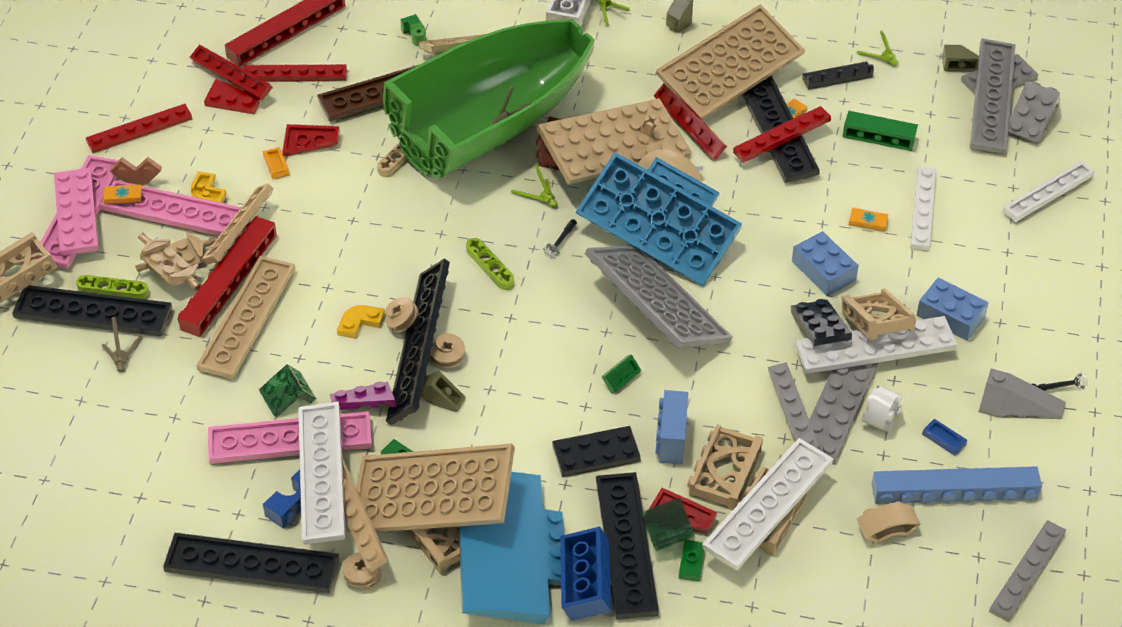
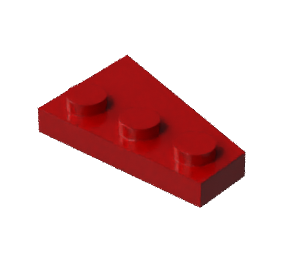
[204,78,260,114]
[282,124,340,157]
[644,487,717,533]

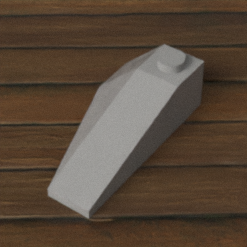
[979,368,1066,419]

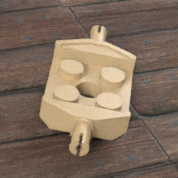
[135,232,216,277]
[138,232,201,290]

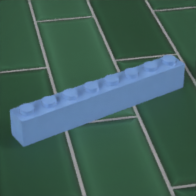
[871,466,1042,504]

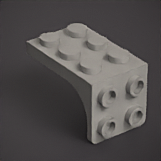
[1008,81,1060,144]

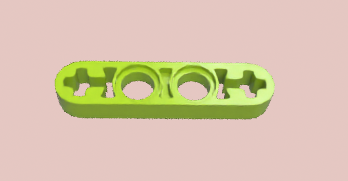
[466,238,514,290]
[76,275,149,299]

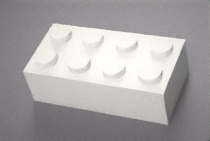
[546,0,592,26]

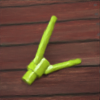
[596,0,630,26]
[857,31,899,66]
[511,165,558,208]

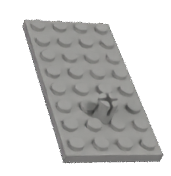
[585,245,733,348]

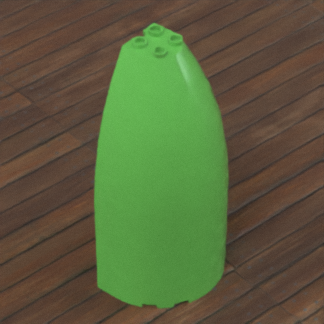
[383,19,595,178]

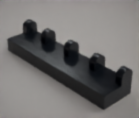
[802,61,874,90]

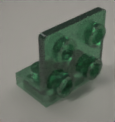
[259,364,317,417]
[642,498,695,551]

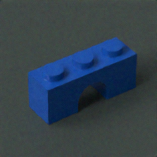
[263,470,301,528]

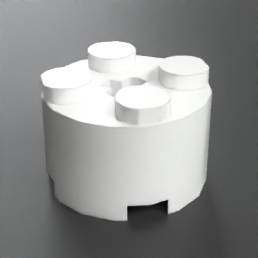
[862,385,903,432]

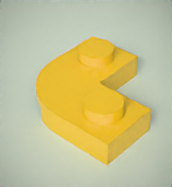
[191,171,227,203]
[337,305,385,339]

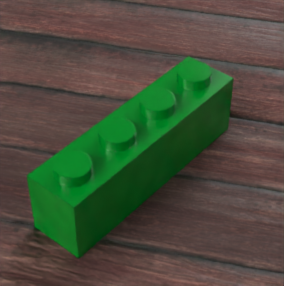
[842,110,918,151]

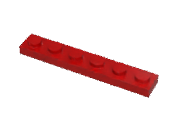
[189,44,273,101]
[243,64,347,82]
[654,83,727,160]
[85,104,192,153]
[733,106,831,163]

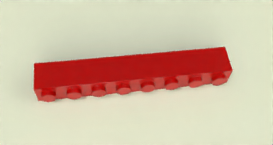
[224,0,345,67]
[177,216,277,337]

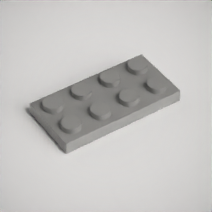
[961,54,1038,95]

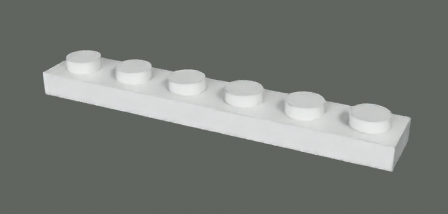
[1003,161,1095,222]
[910,166,936,251]

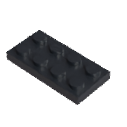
[791,299,852,346]
[552,426,641,477]

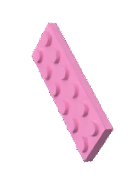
[54,168,99,256]

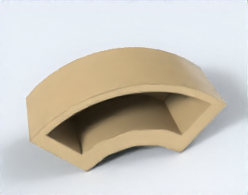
[857,501,921,544]

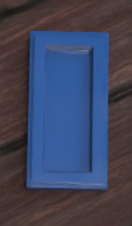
[922,418,967,456]

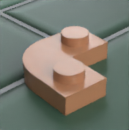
[110,157,162,186]

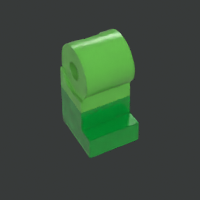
[401,14,427,46]

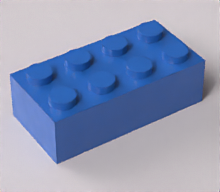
[560,526,612,621]

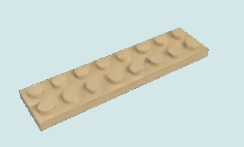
[196,256,295,379]

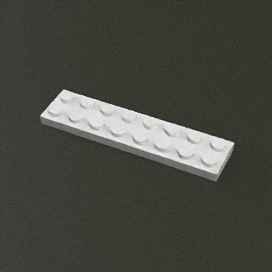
[795,316,957,374]
[298,402,346,545]
[702,438,833,571]

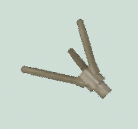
[492,86,533,124]
[102,317,142,372]

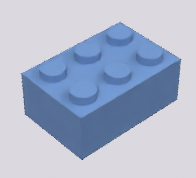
[792,231,859,296]
[916,277,989,341]
[655,390,689,464]

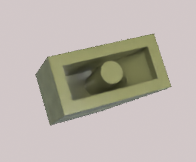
[666,0,693,33]
[942,45,979,72]
[421,371,466,412]

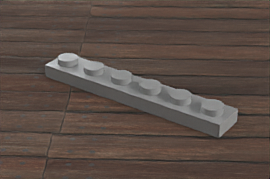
[768,362,820,450]
[989,520,1066,622]

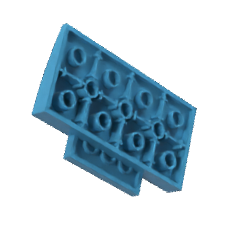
[576,152,742,286]
[459,472,564,624]

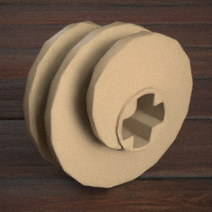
[386,297,418,333]
[430,333,465,369]
[342,553,381,589]

